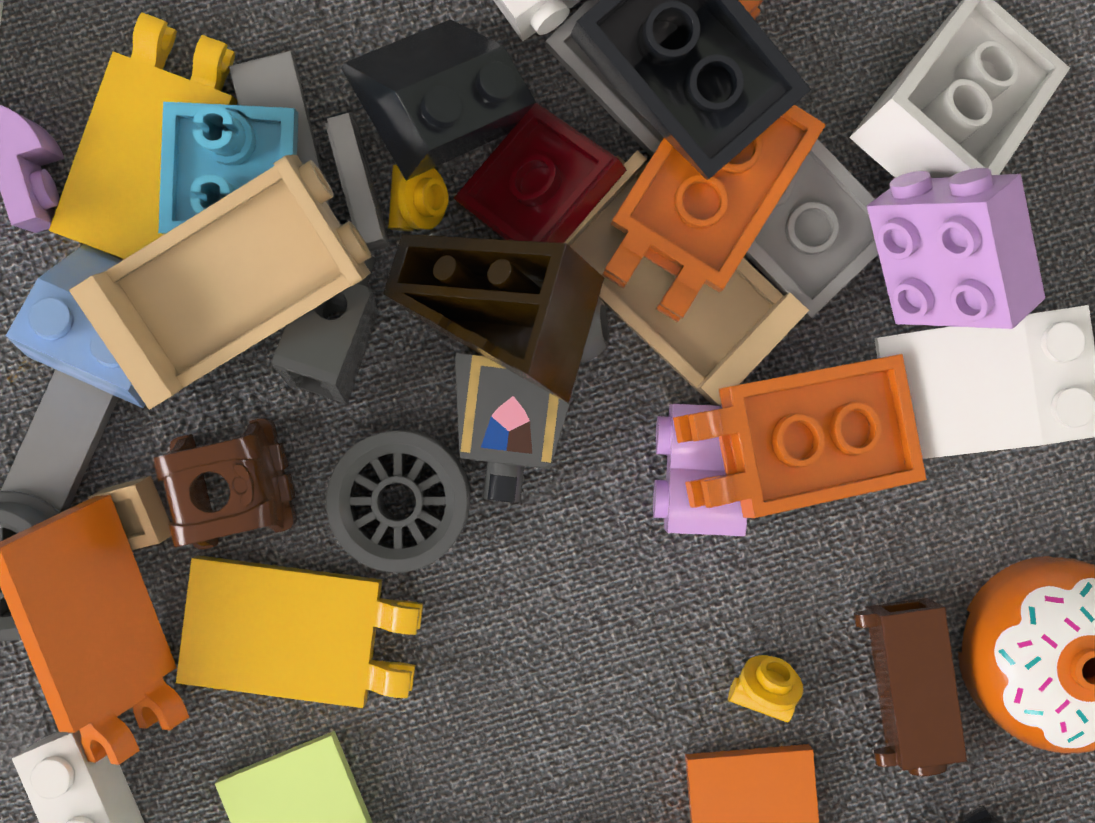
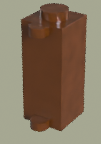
[854,598,967,776]

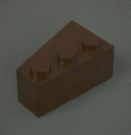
[383,234,604,404]

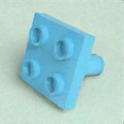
[158,101,299,235]

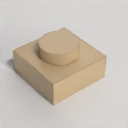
[88,476,171,550]

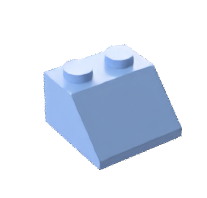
[6,244,145,408]

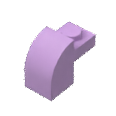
[0,105,64,233]

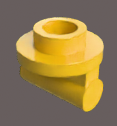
[388,164,449,231]
[728,655,803,723]

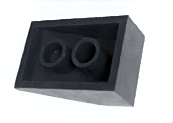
[570,0,812,180]

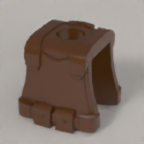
[153,418,297,549]

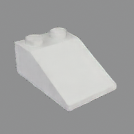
[849,0,1070,178]
[874,305,1095,459]

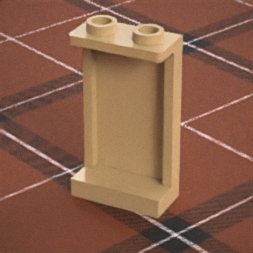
[564,150,809,405]
[69,155,371,410]

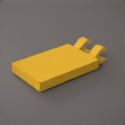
[49,12,238,259]
[176,555,424,708]

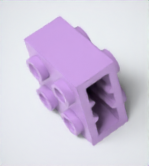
[867,168,1045,329]

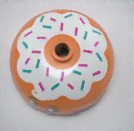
[958,556,1095,753]

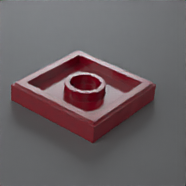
[454,103,627,243]

